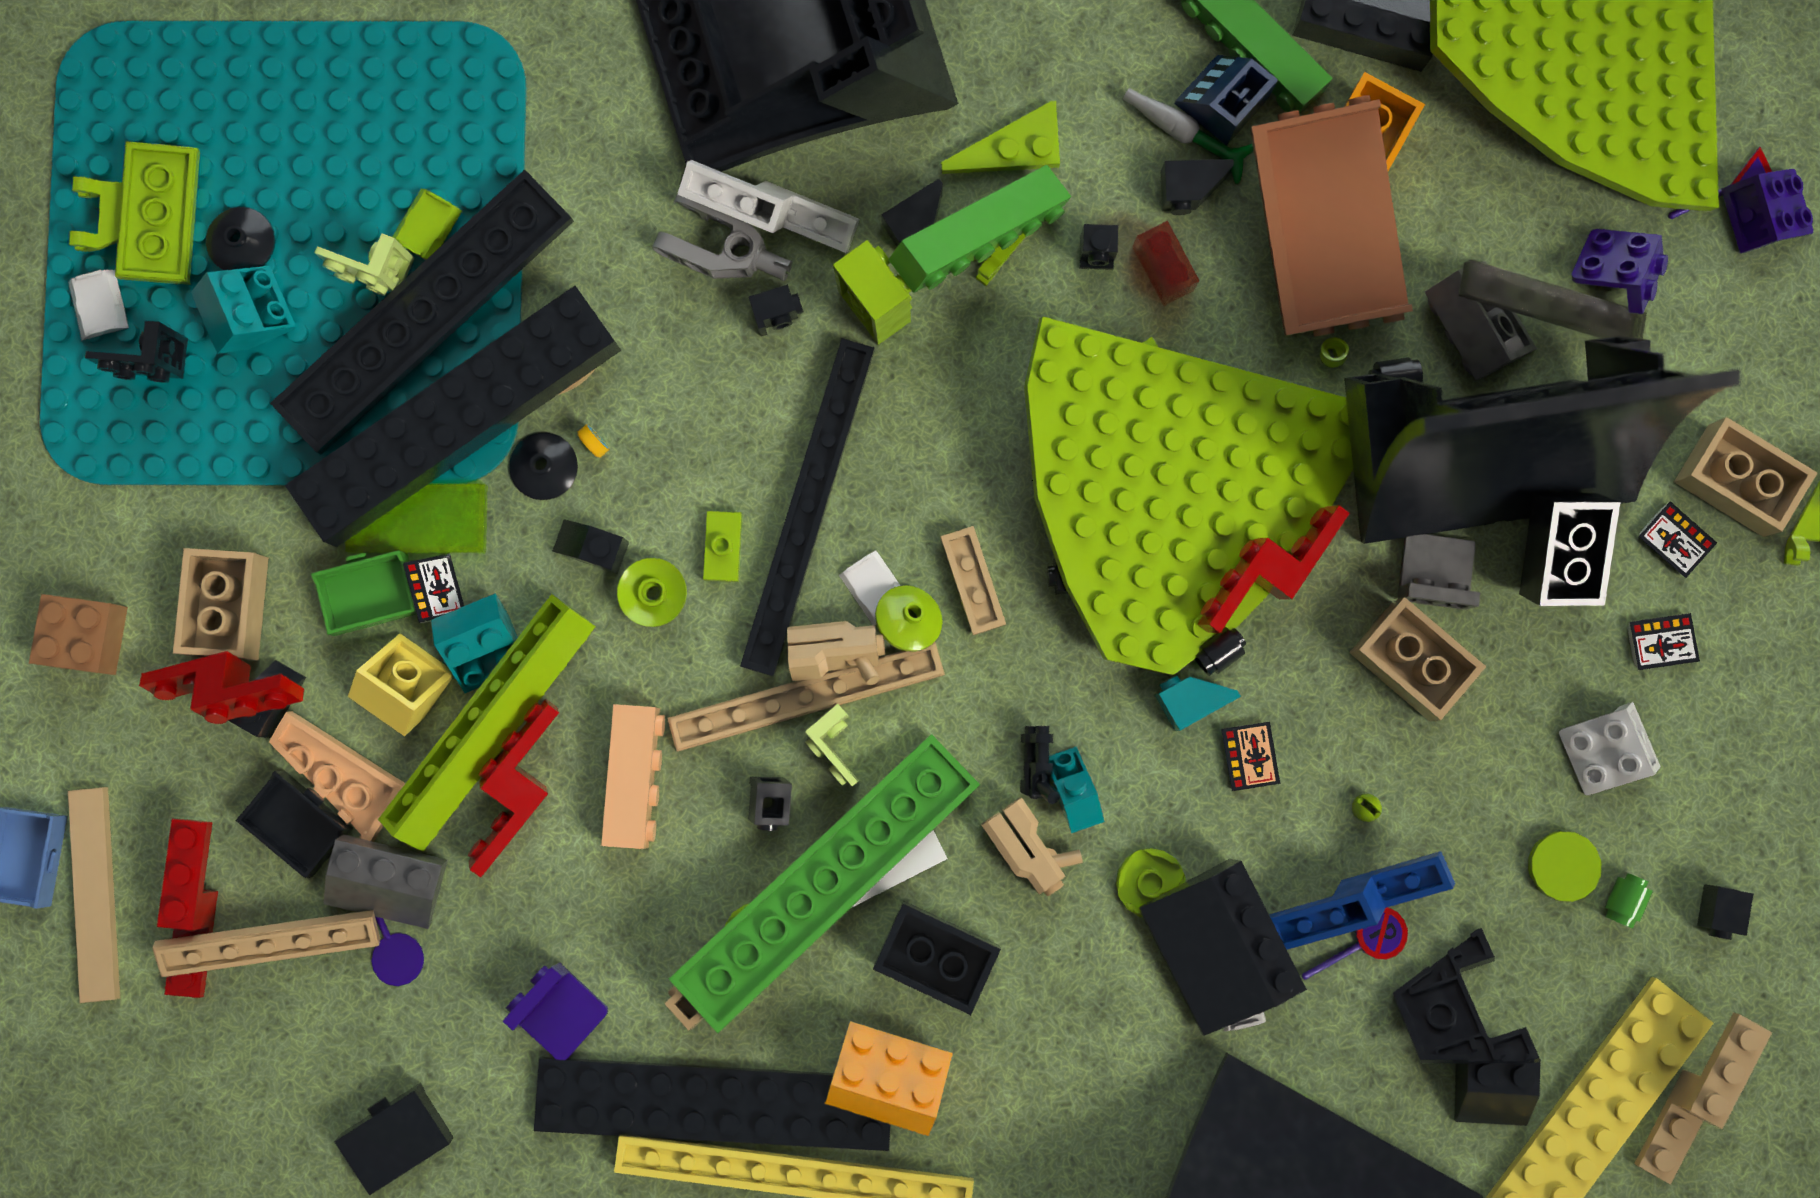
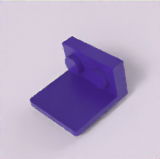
[1721,168,1814,254]

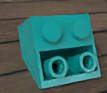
[191,266,296,354]
[431,593,518,693]

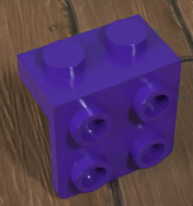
[1572,229,1668,314]
[503,962,608,1060]

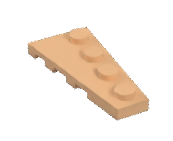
[269,711,405,842]

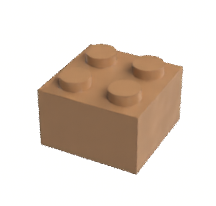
[29,594,128,675]

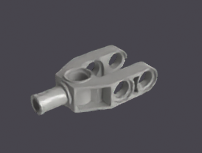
[652,195,793,281]

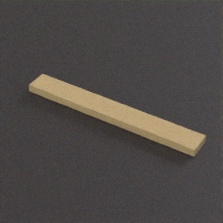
[667,642,945,752]

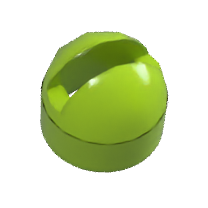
[1320,338,1349,368]
[1352,794,1382,822]

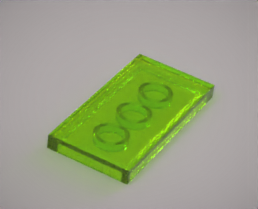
[345,484,488,554]

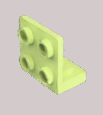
[314,233,414,296]
[805,704,859,786]

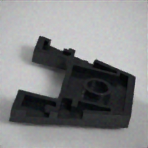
[1393,928,1540,1064]

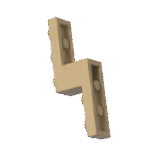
[1634,1012,1772,1185]

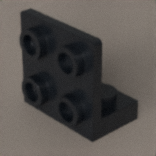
[85,321,188,383]

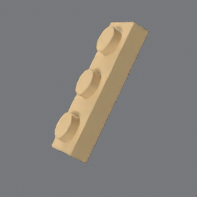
[940,526,1006,636]

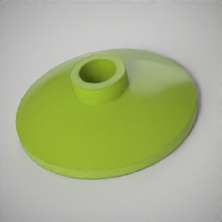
[617,558,687,627]
[875,585,943,652]

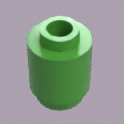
[1605,873,1653,929]

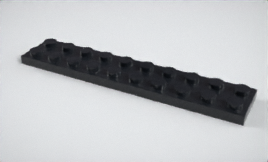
[270,169,574,455]
[534,1057,891,1151]

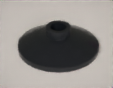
[206,207,275,270]
[509,432,578,500]

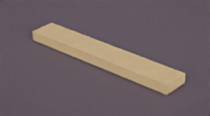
[68,787,120,1003]
[152,910,380,977]

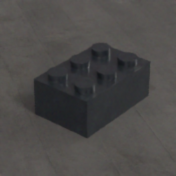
[1519,493,1620,606]
[873,900,1001,1015]

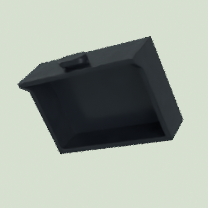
[236,771,353,878]
[334,1082,454,1196]

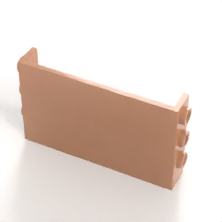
[1250,95,1413,337]

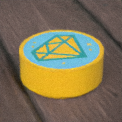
[577,424,610,458]

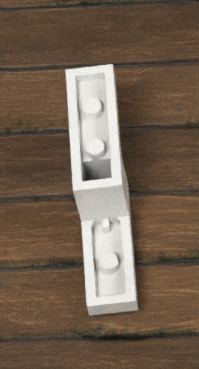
[677,160,859,253]

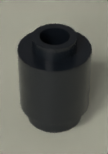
[1368,357,1423,383]
[1195,627,1246,676]

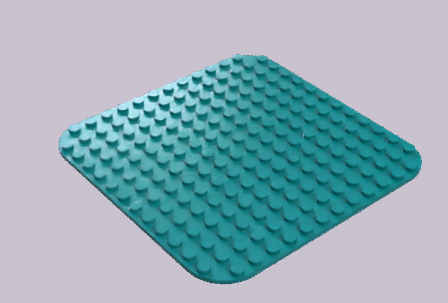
[40,21,527,486]

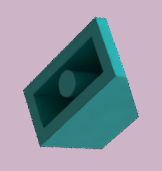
[1155,675,1241,731]

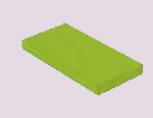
[115,141,200,285]

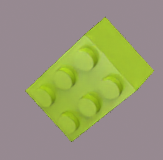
[833,240,912,345]

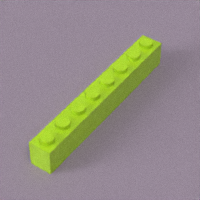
[378,594,596,851]

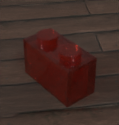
[1132,221,1200,306]

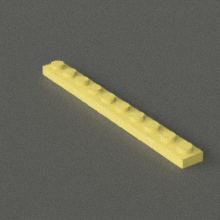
[614,1135,974,1198]

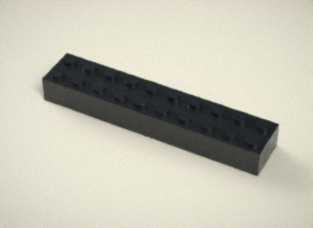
[285,285,621,547]

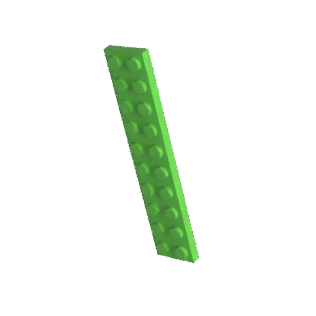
[669,734,980,1034]

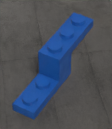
[1269,851,1455,950]

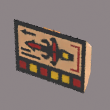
[1221,722,1281,791]

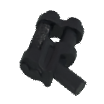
[1020,726,1060,804]

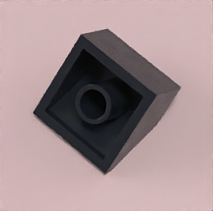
[1454,1059,1541,1126]

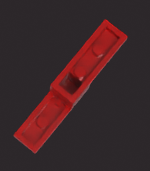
[1197,505,1350,633]
[139,651,304,724]
[468,699,559,878]
[157,818,218,998]

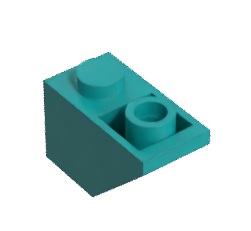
[1049,746,1105,833]

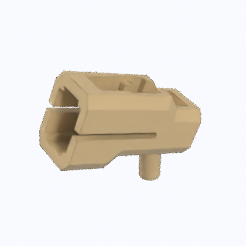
[787,621,885,685]
[981,797,1083,897]

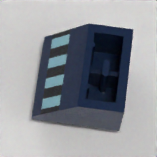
[1174,55,1278,146]

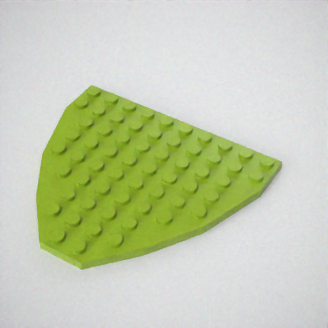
[1430,0,1719,211]
[1024,316,1353,675]

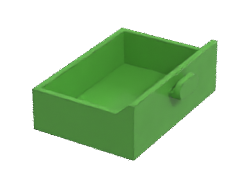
[311,550,417,636]

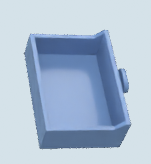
[0,807,67,909]

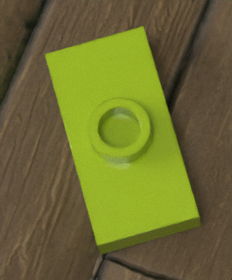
[703,511,742,582]

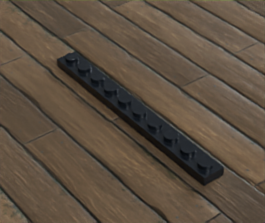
[740,338,875,677]

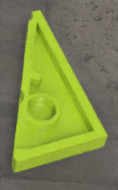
[941,101,1060,174]

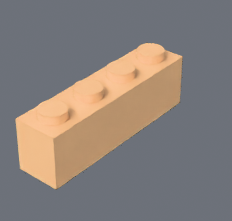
[601,704,665,849]

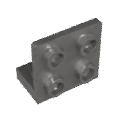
[1398,534,1480,610]

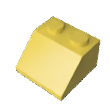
[348,633,454,737]

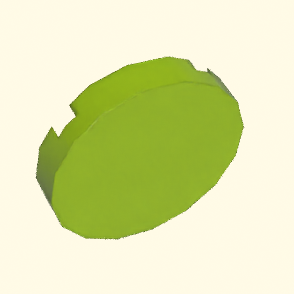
[1528,831,1602,902]
[1115,848,1186,917]

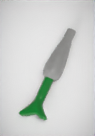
[1123,88,1254,184]

